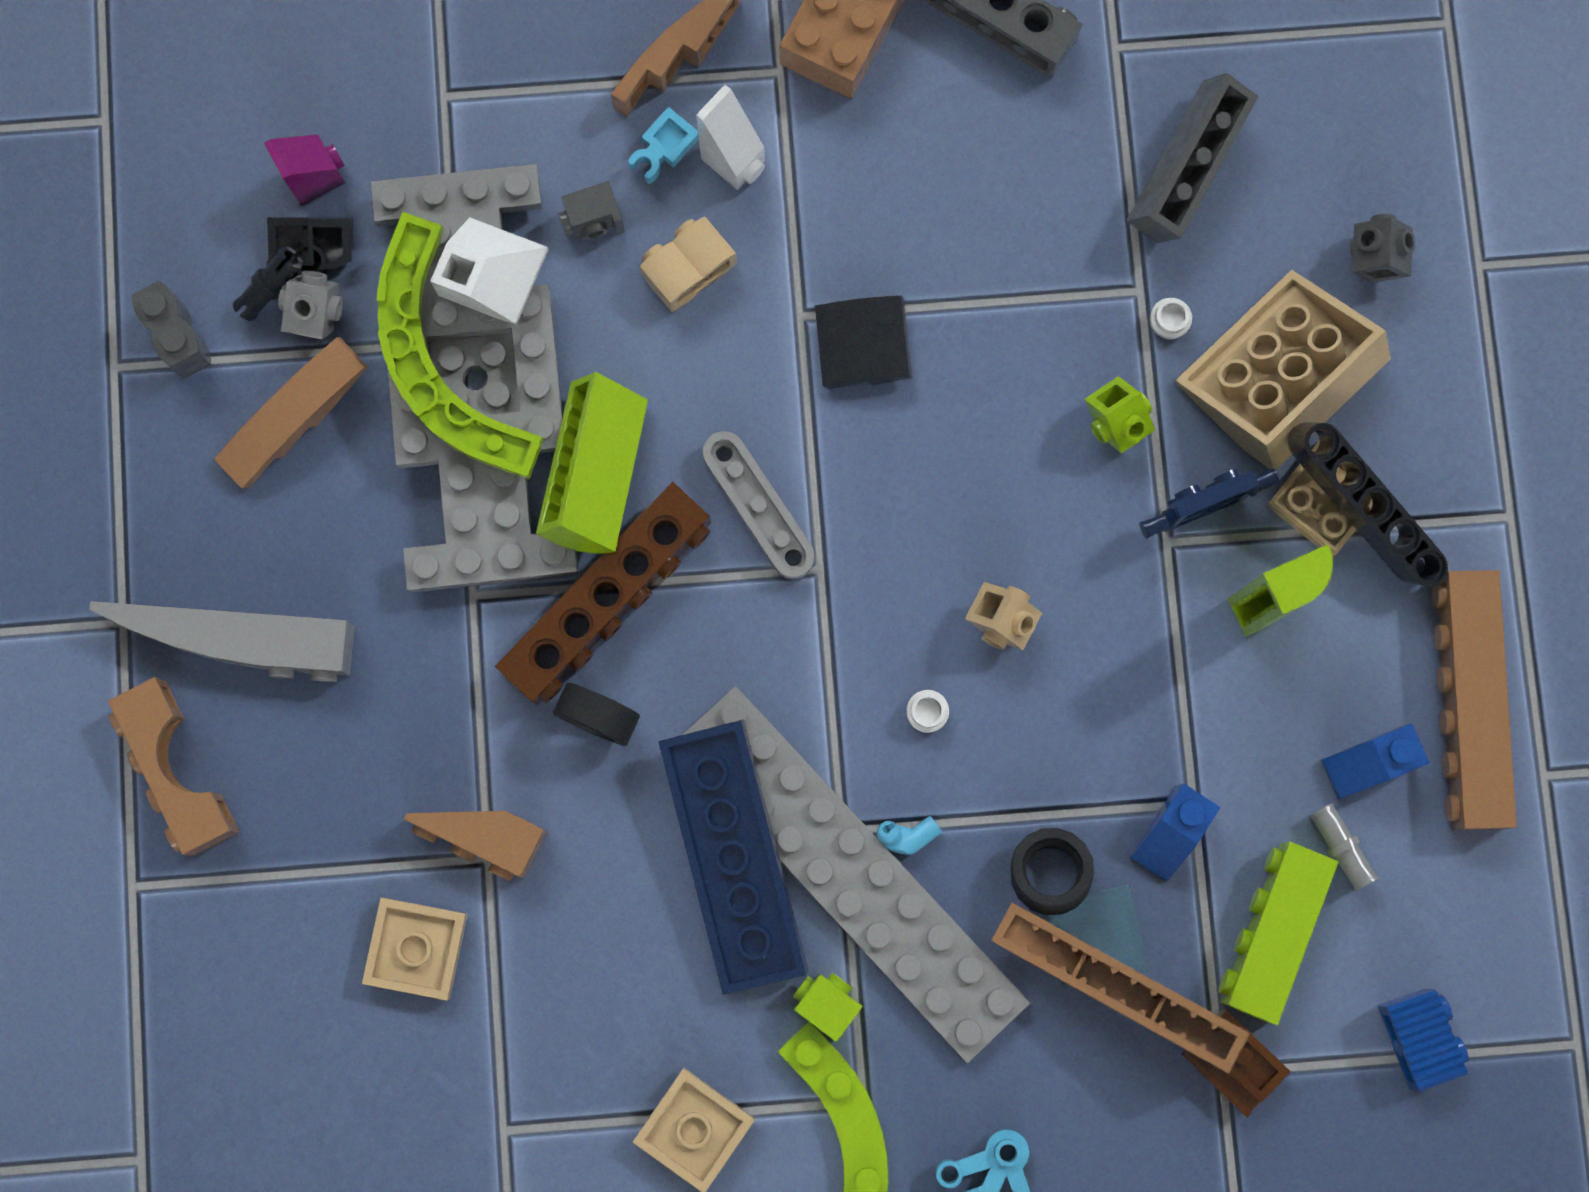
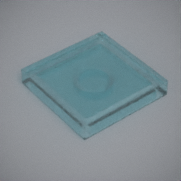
[1047,885,1148,987]

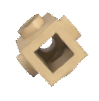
[965,582,1042,650]

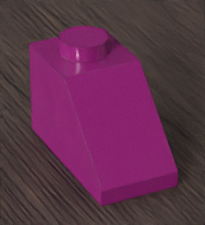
[264,134,345,206]

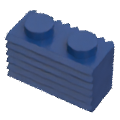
[1378,988,1469,1092]

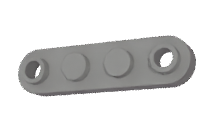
[703,431,815,580]

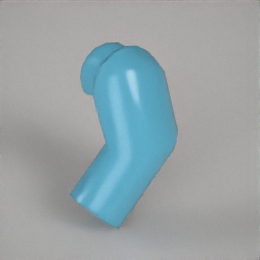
[877,816,942,855]

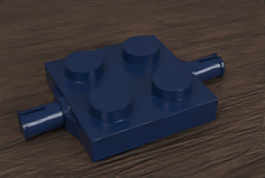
[1139,468,1280,539]

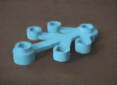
[935,1129,1030,1192]

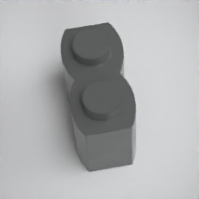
[132,281,211,378]

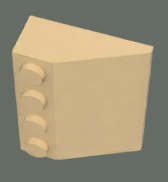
[1175,270,1391,471]

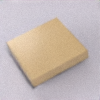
[1266,441,1372,558]

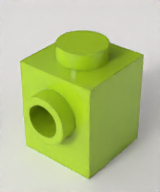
[792,972,863,1042]

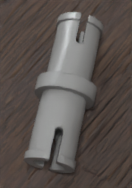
[1309,803,1379,891]

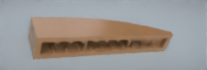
[991,903,1250,1074]

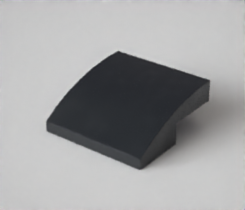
[815,296,912,389]

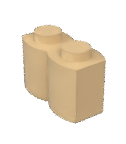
[640,216,737,312]

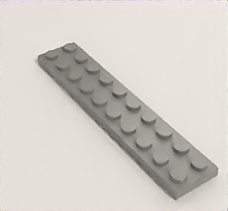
[684,686,1030,1064]

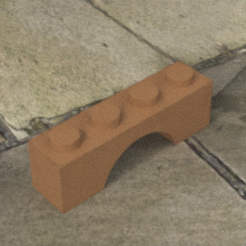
[108,677,240,856]

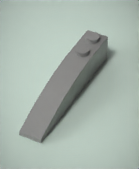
[89,601,355,682]

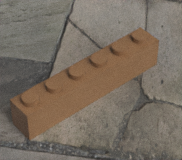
[1431,570,1517,830]

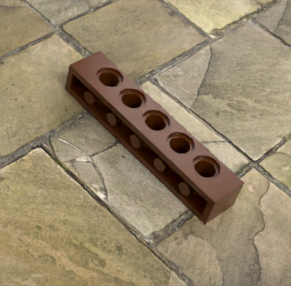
[495,481,711,706]

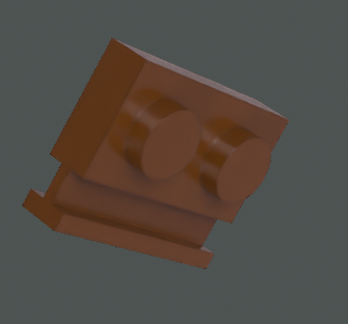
[1181,1008,1291,1118]

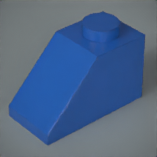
[1321,723,1430,799]
[1130,783,1221,881]

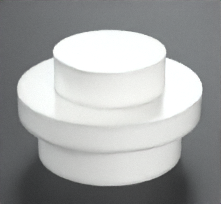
[1150,298,1192,340]
[906,690,949,733]

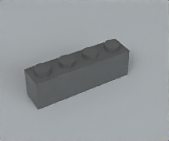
[1126,73,1258,243]

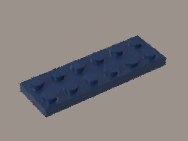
[658,719,809,995]

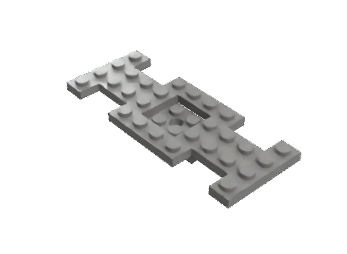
[371,164,579,593]

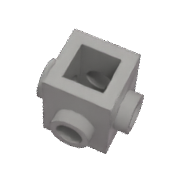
[278,271,343,340]

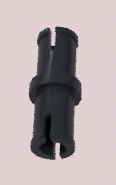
[233,247,303,321]

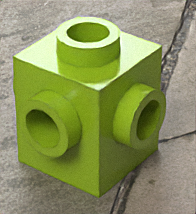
[1084,376,1155,453]

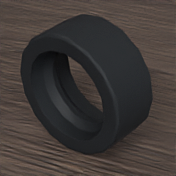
[553,682,640,746]
[1010,828,1094,915]

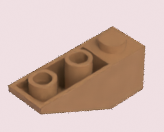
[404,811,548,881]

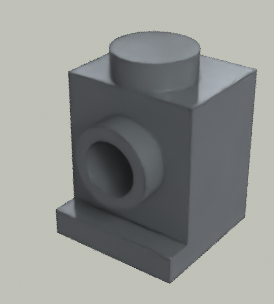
[558,181,625,240]

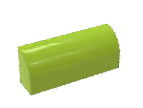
[536,372,648,554]
[1227,544,1333,637]

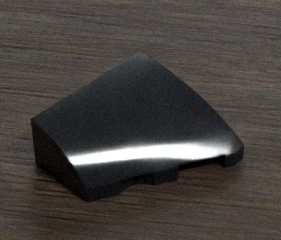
[266,217,353,285]

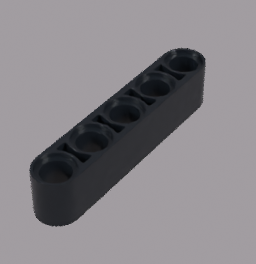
[1288,422,1448,587]

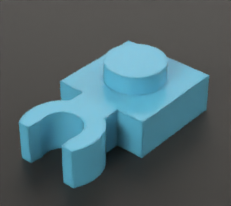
[628,107,699,184]

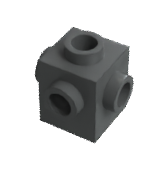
[1350,214,1415,282]

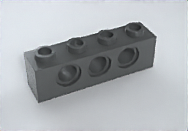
[923,0,1083,79]

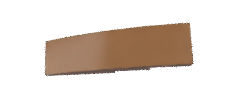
[611,0,742,117]
[214,337,368,489]

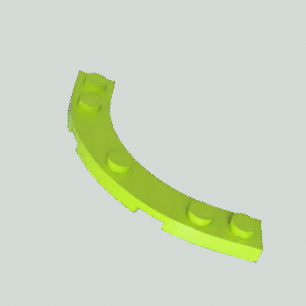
[377,211,544,480]
[778,1021,888,1192]

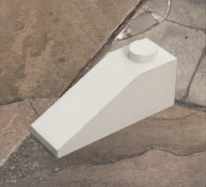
[696,85,765,190]

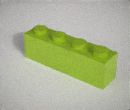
[1218,841,1339,1025]

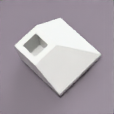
[430,217,548,325]

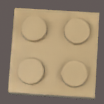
[362,897,468,1001]
[633,1068,755,1192]

